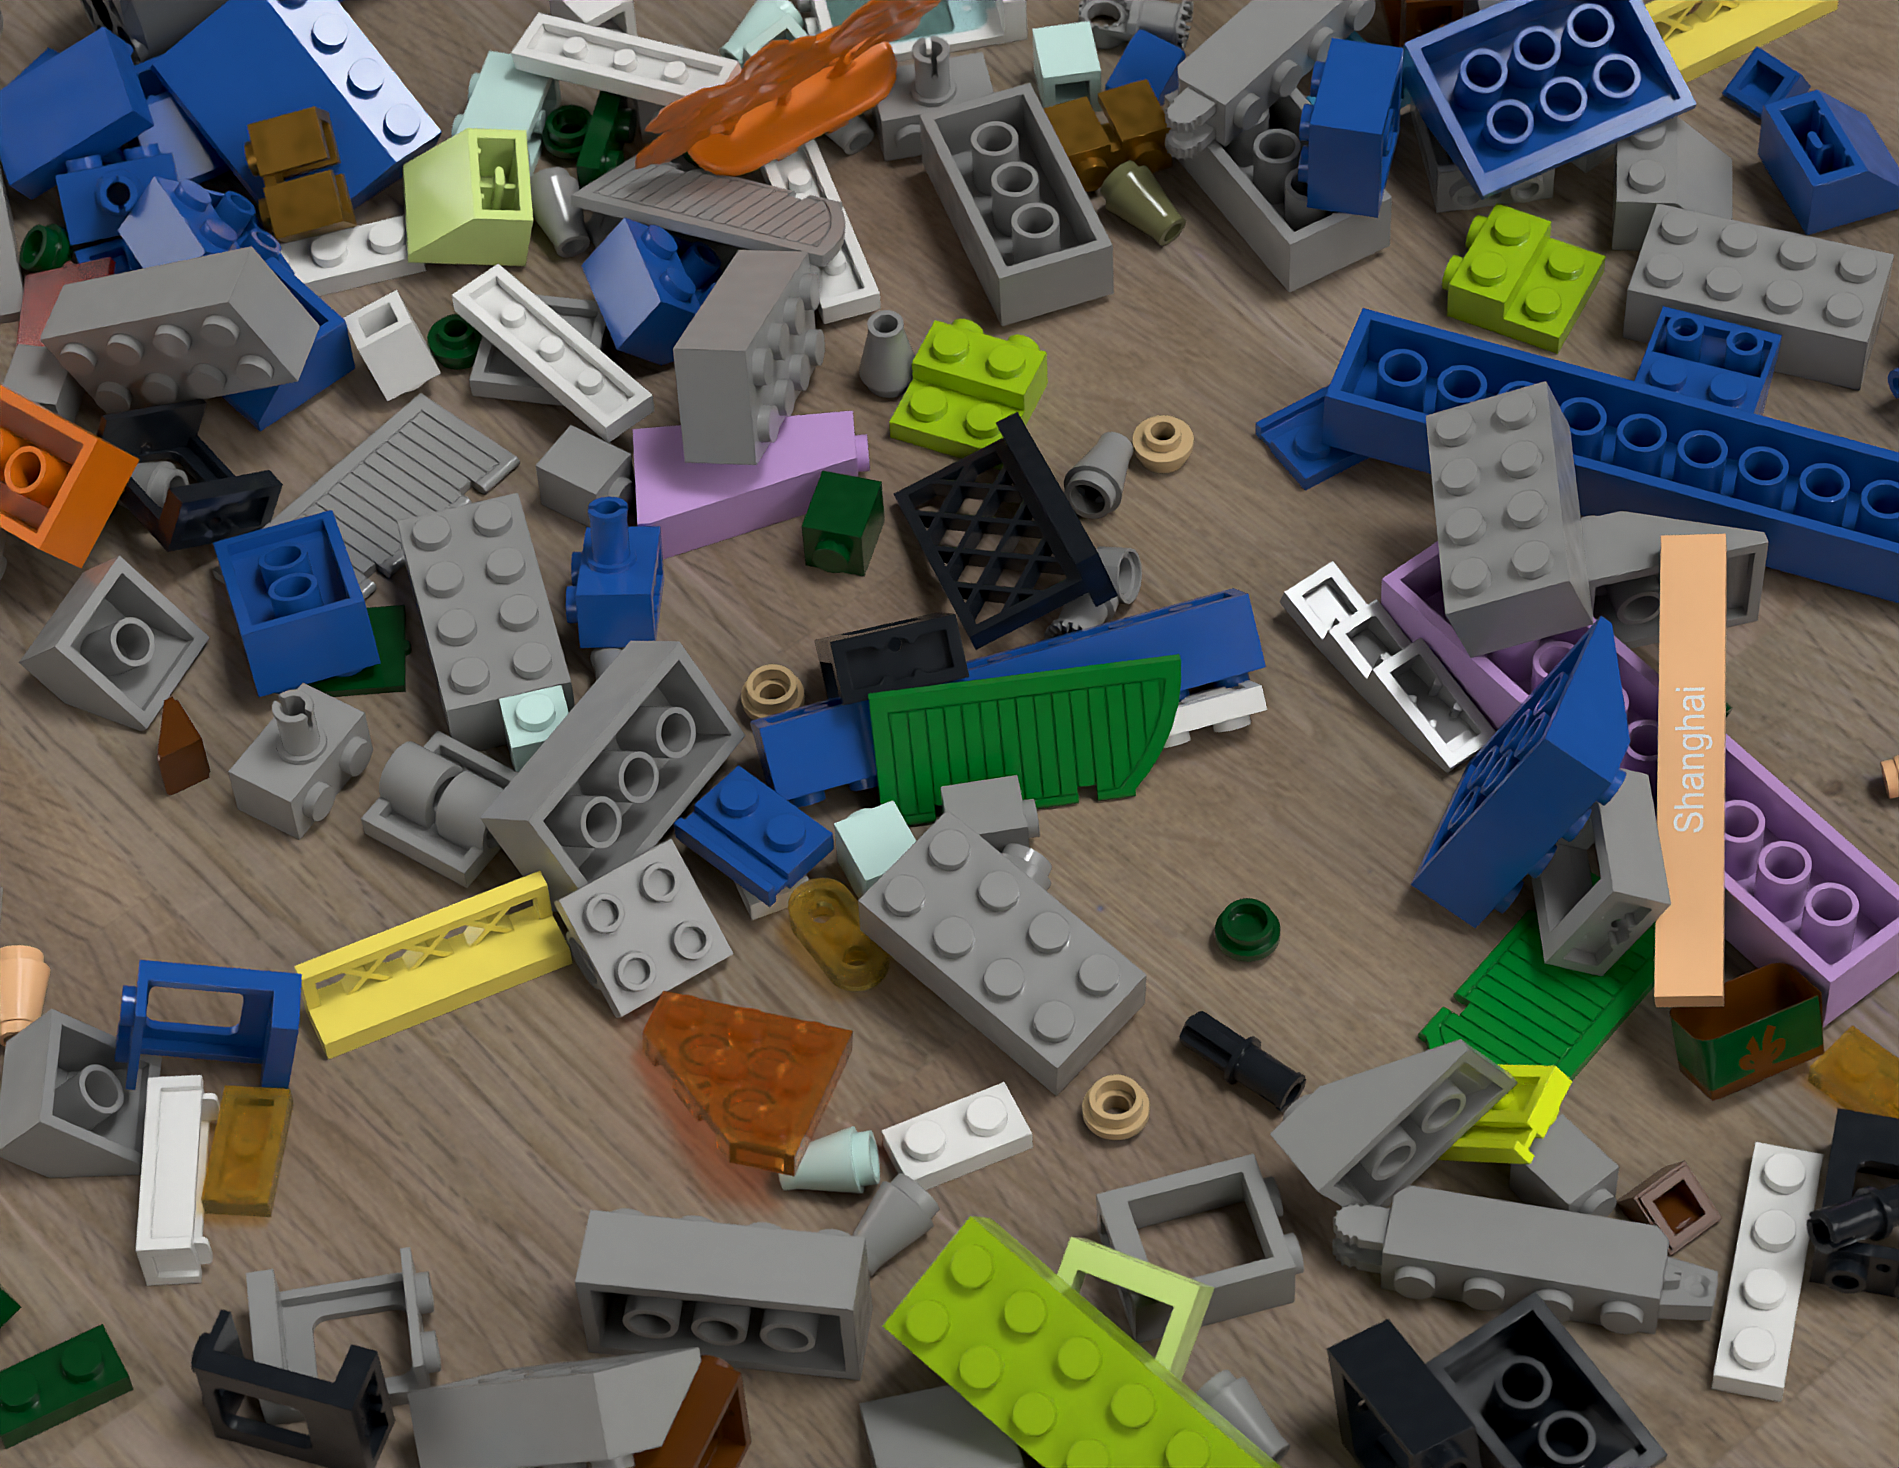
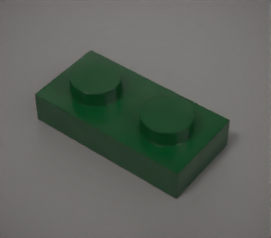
[576,90,637,189]
[0,1324,134,1449]

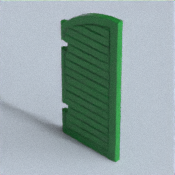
[868,654,1181,825]
[1418,871,1655,1081]

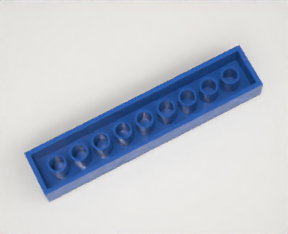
[1321,308,1899,603]

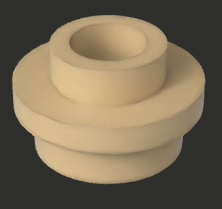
[1132,415,1194,473]
[741,664,805,720]
[1082,1075,1150,1140]

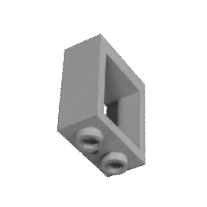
[1531,768,1671,976]
[1096,1154,1304,1343]

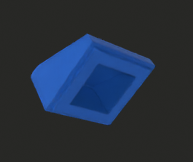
[1105,29,1186,106]
[1722,46,1811,120]

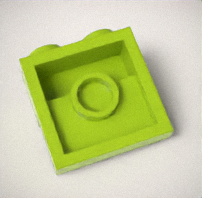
[1442,203,1606,354]
[889,318,1048,470]

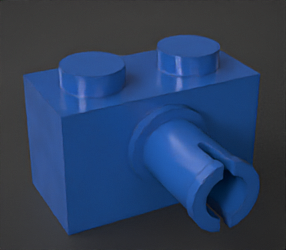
[55,143,179,245]
[566,496,665,648]

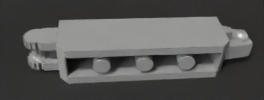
[1165,0,1376,160]
[1332,1185,1718,1334]

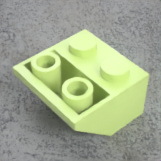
[402,128,533,266]

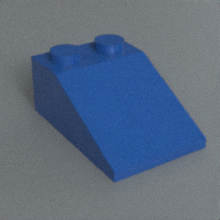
[213,510,381,697]

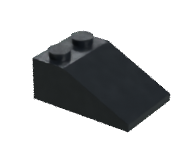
[1426,1292,1668,1468]

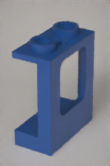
[115,960,302,1102]

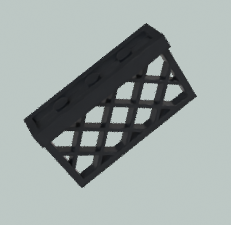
[894,412,1118,650]

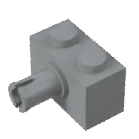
[871,36,994,161]
[228,683,373,840]

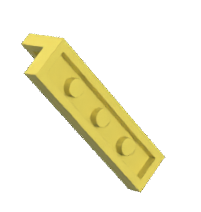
[1645,0,1839,83]
[294,871,572,1059]

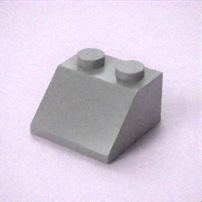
[1612,116,1733,251]
[19,555,210,731]
[0,1009,162,1178]

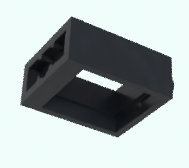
[1327,1318,1481,1468]

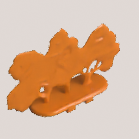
[635,0,941,177]

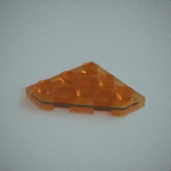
[642,991,853,1177]

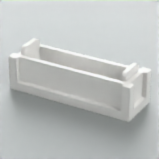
[136,1075,222,1286]

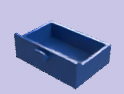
[0,26,155,200]

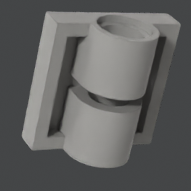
[361,730,518,888]
[553,838,734,1018]

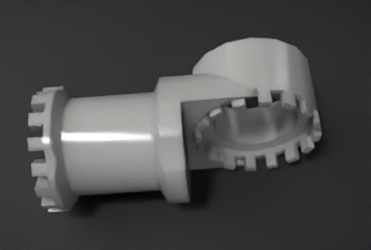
[1078,0,1194,50]
[1044,546,1142,640]

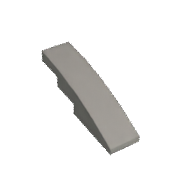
[1280,561,1496,773]

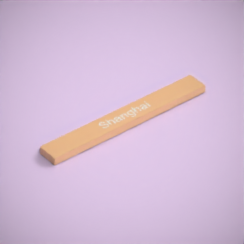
[1654,534,1727,1007]

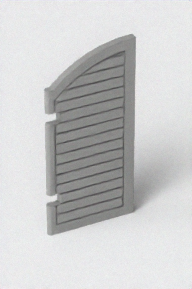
[571,155,845,267]
[213,393,520,600]

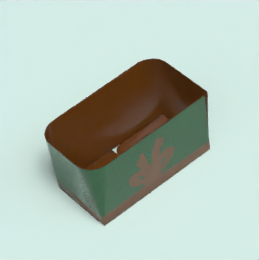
[1669,963,1825,1101]

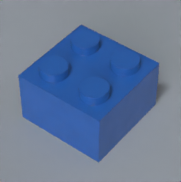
[1298,38,1403,218]

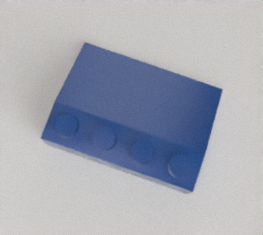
[151,0,442,210]
[1402,0,1697,200]
[1411,616,1630,928]

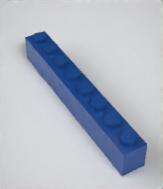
[750,588,1266,808]

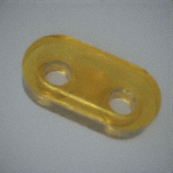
[788,878,890,991]

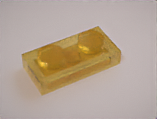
[1808,1025,1899,1118]
[201,1085,294,1217]

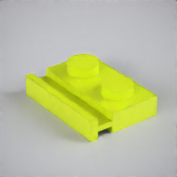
[1438,1064,1572,1164]

